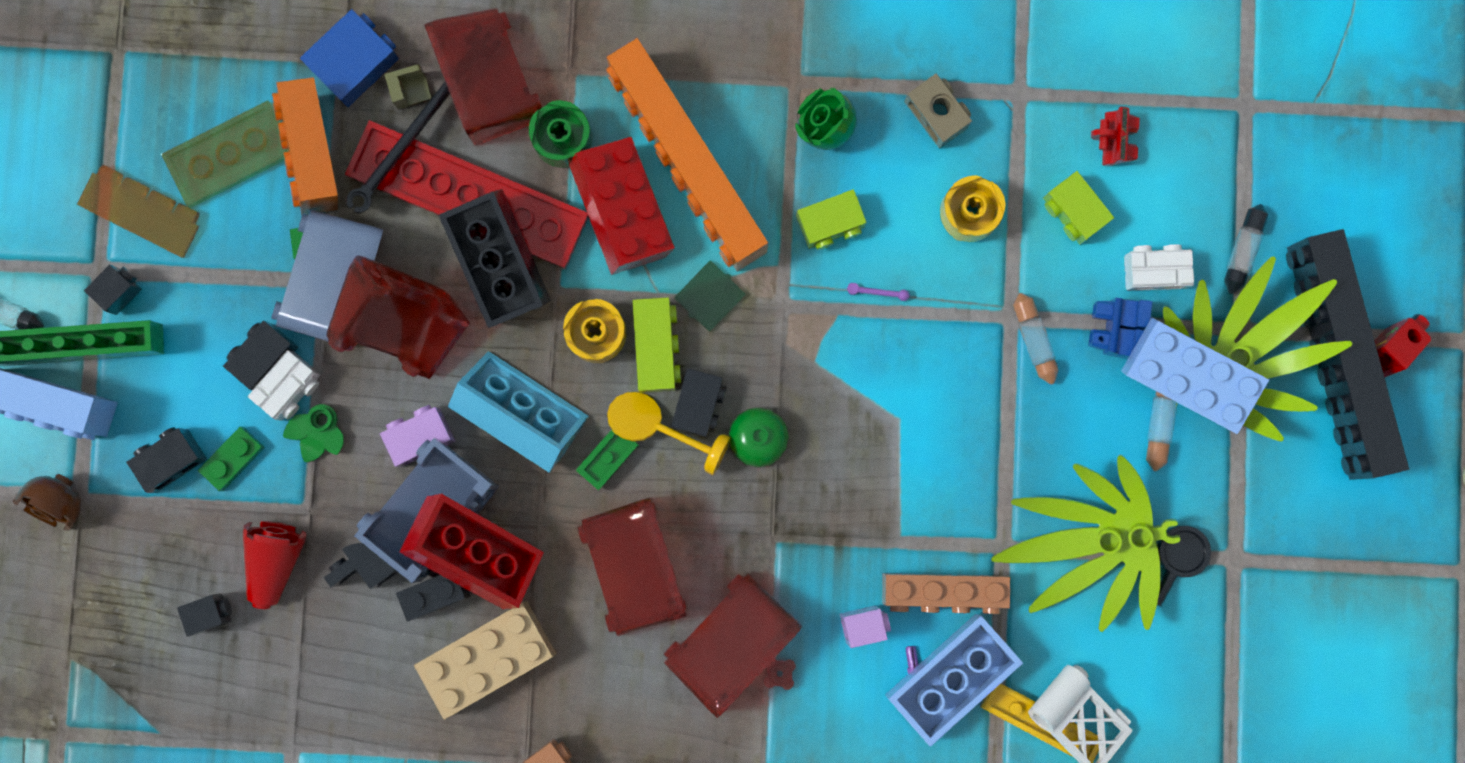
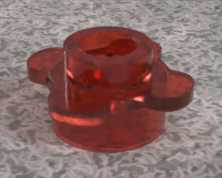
[764,657,796,690]

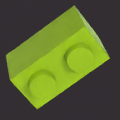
[1043,171,1114,245]
[796,189,867,250]

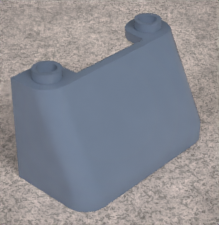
[271,210,383,347]
[354,438,499,583]

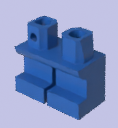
[1088,297,1153,359]

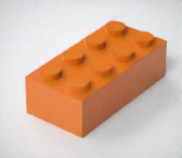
[272,77,338,216]

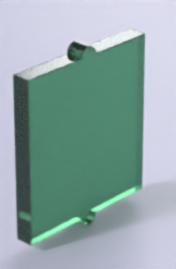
[674,260,746,332]

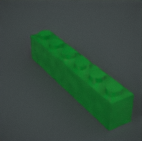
[0,320,164,366]

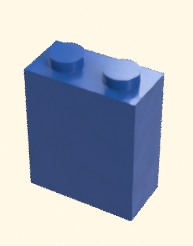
[300,9,399,107]

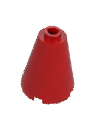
[243,521,307,610]

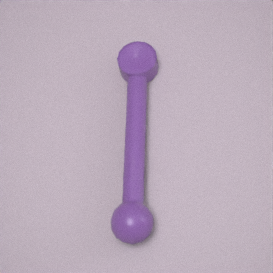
[847,283,910,301]

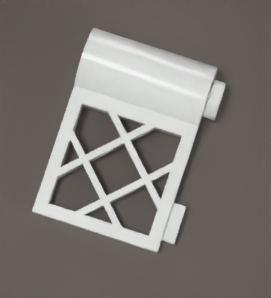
[1028,665,1133,763]

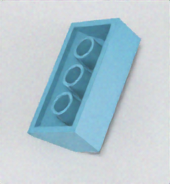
[448,351,589,473]

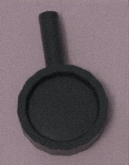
[1157,526,1211,607]

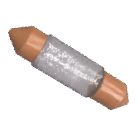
[1013,293,1059,385]
[1146,391,1178,471]

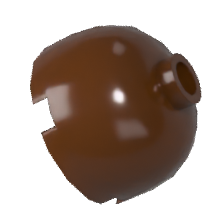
[13,474,81,531]

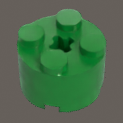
[529,100,593,168]

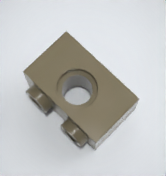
[904,73,972,149]

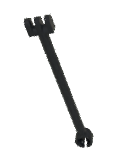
[346,25,501,214]

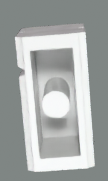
[1124,244,1194,291]
[248,350,321,421]

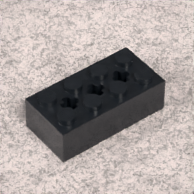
[438,189,551,328]

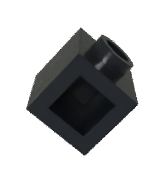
[84,264,142,315]
[177,593,232,637]

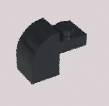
[324,543,398,589]

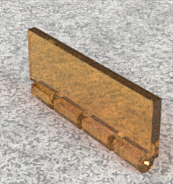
[77,165,200,258]

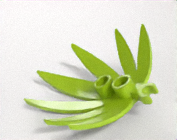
[1162,256,1353,442]
[991,454,1180,632]

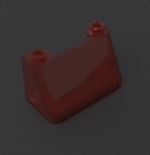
[424,8,542,146]
[326,255,470,379]
[578,497,689,637]
[663,573,802,718]

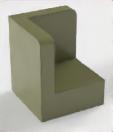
[384,64,432,110]

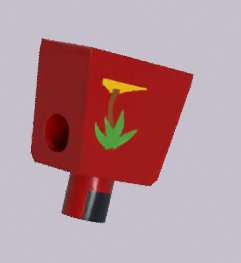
[1374,314,1431,378]

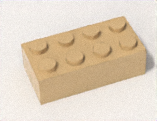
[414,601,557,720]

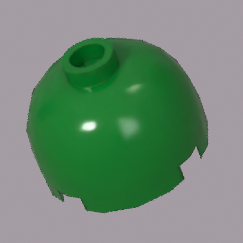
[795,88,857,150]
[729,407,789,468]

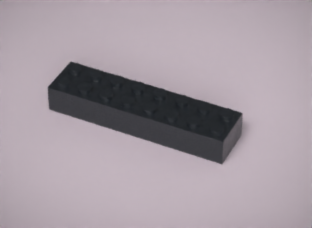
[1286,229,1410,480]

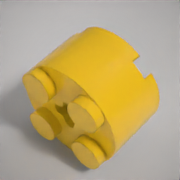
[940,175,1006,242]
[563,299,627,363]

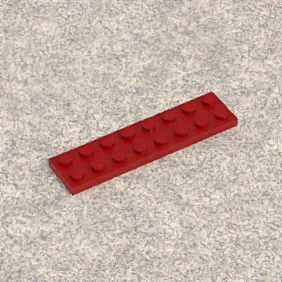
[345,120,589,270]

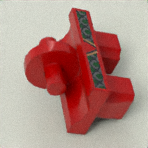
[1091,107,1140,167]

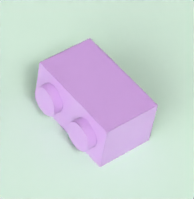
[379,405,456,467]
[839,605,891,648]

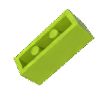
[633,297,681,393]

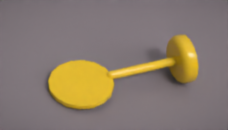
[607,392,731,476]

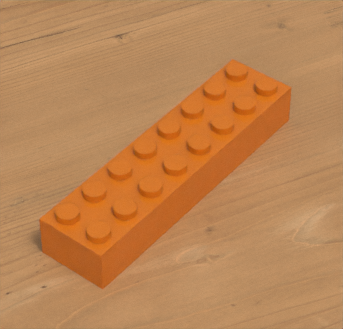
[606,38,768,271]

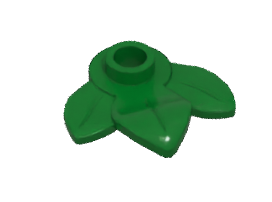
[283,404,344,463]

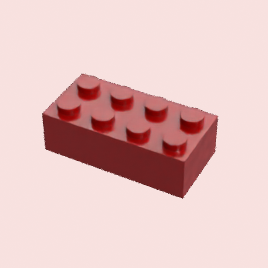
[569,137,675,275]
[399,493,544,609]

